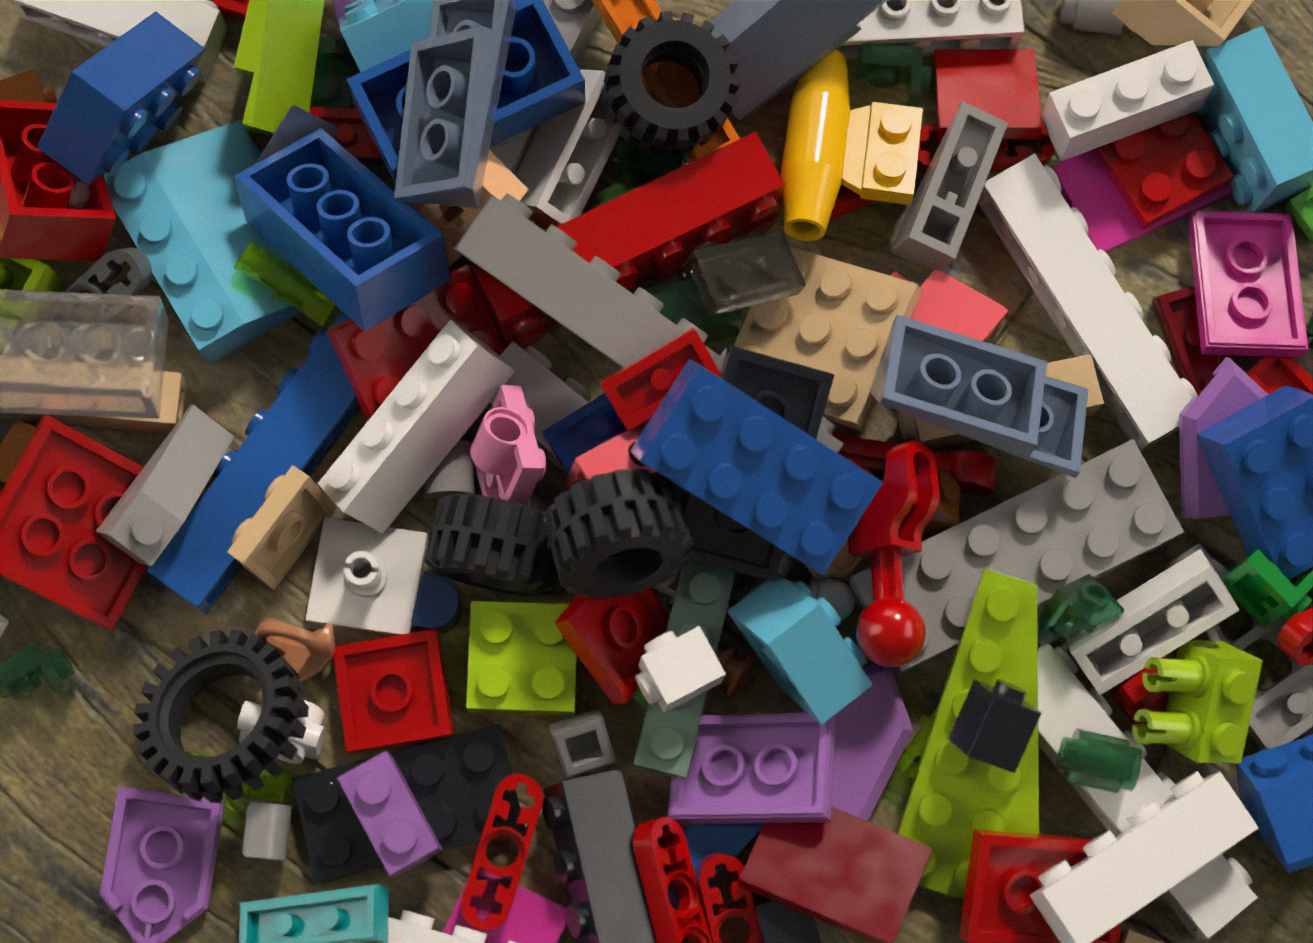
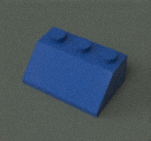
[1235,734,1313,873]

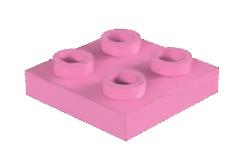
[470,385,546,506]

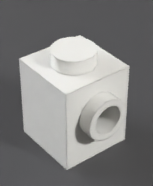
[635,626,726,713]

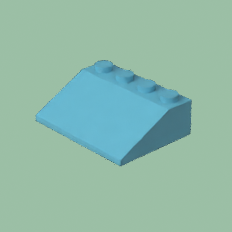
[104,120,327,366]

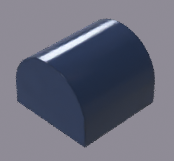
[411,573,462,634]

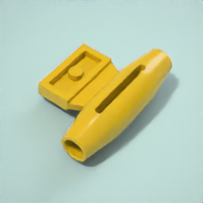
[781,50,923,241]

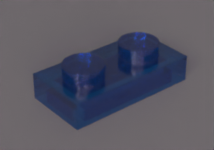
[542,393,652,475]

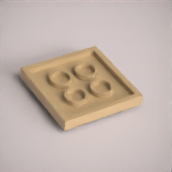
[734,244,922,431]

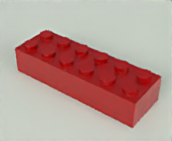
[473,132,785,348]

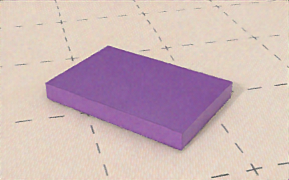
[668,713,835,824]

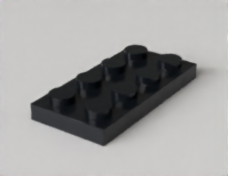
[682,344,835,582]
[291,724,526,884]

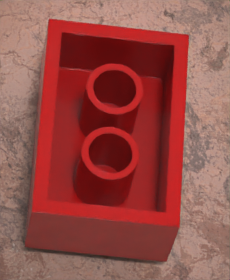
[0,100,116,261]

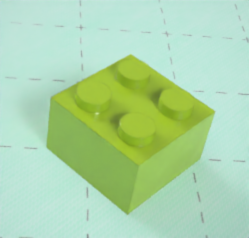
[466,601,578,718]

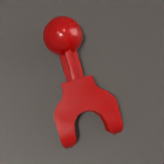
[847,440,940,667]

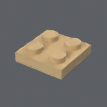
[227,465,337,590]

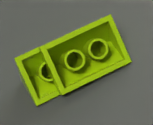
[234,0,324,136]

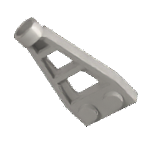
[1165,542,1313,750]

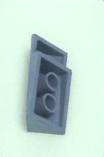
[394,0,516,208]
[710,0,888,122]
[870,315,1088,478]

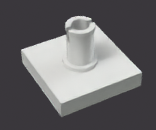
[305,517,429,636]

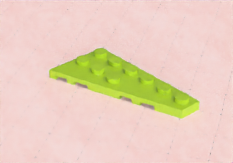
[896,567,1039,900]

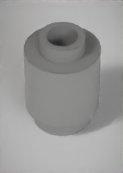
[1060,0,1126,35]

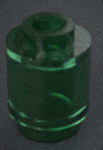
[1056,728,1142,794]

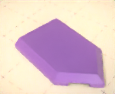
[1179,357,1269,519]
[802,664,913,821]
[100,787,226,943]

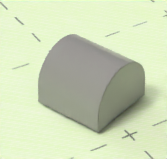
[422,440,475,500]
[548,708,616,779]
[242,802,292,861]

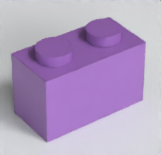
[337,751,444,878]

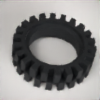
[133,629,309,803]

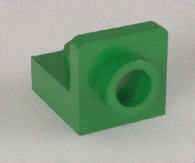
[1221,549,1313,628]

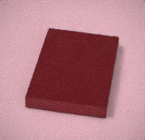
[738,806,933,943]

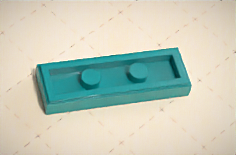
[239,884,389,943]

